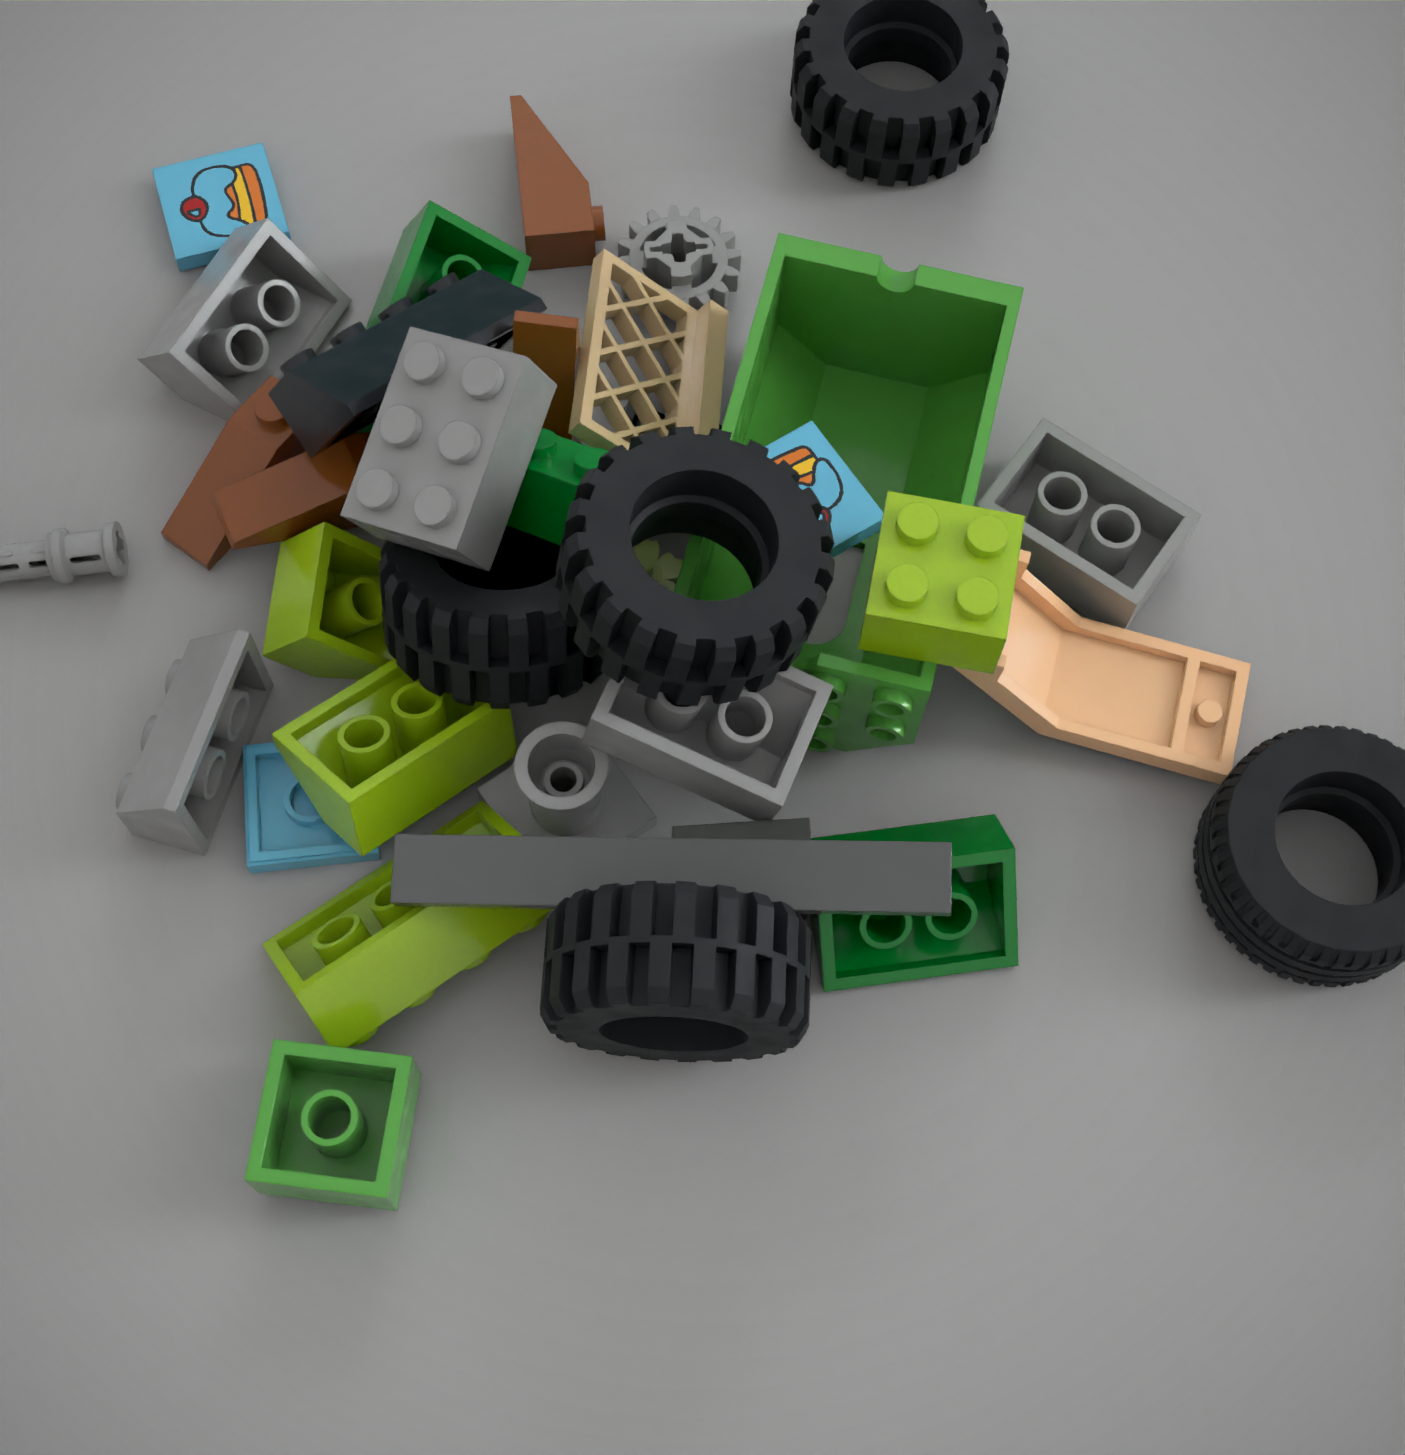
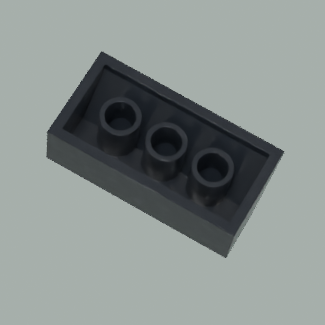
[268,269,547,458]

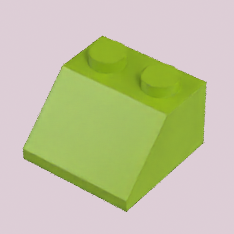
[262,522,394,680]

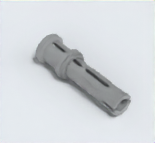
[0,521,129,584]

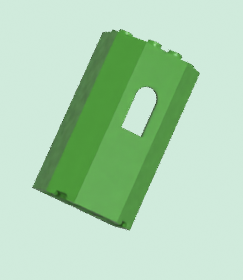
[674,233,1024,752]

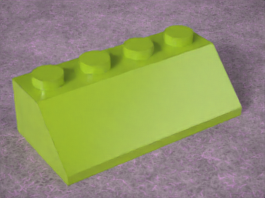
[262,801,552,1048]

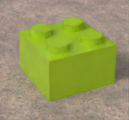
[858,491,1025,674]

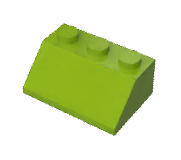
[271,659,517,857]

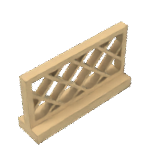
[568,249,729,451]

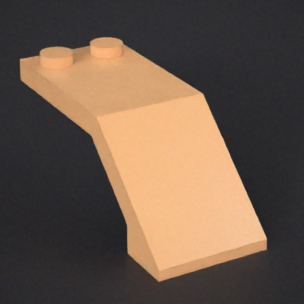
[953,549,1251,785]

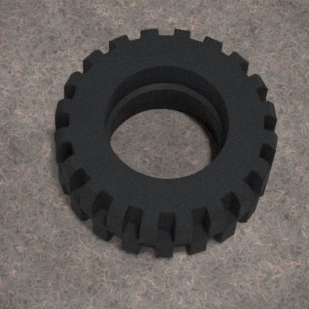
[790,0,1009,187]
[555,426,835,706]
[379,525,603,709]
[540,880,812,1062]

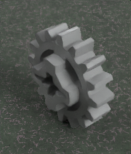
[618,205,741,321]

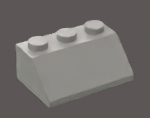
[138,218,352,421]
[115,629,274,856]
[581,666,834,821]

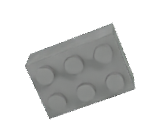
[340,326,557,572]
[976,418,1201,629]

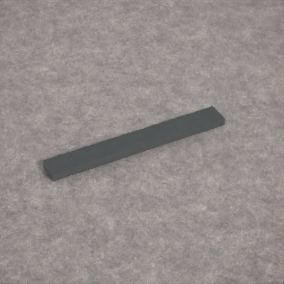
[390,834,952,916]

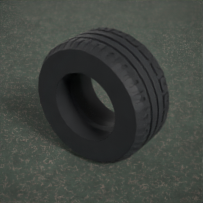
[1193,725,1405,987]

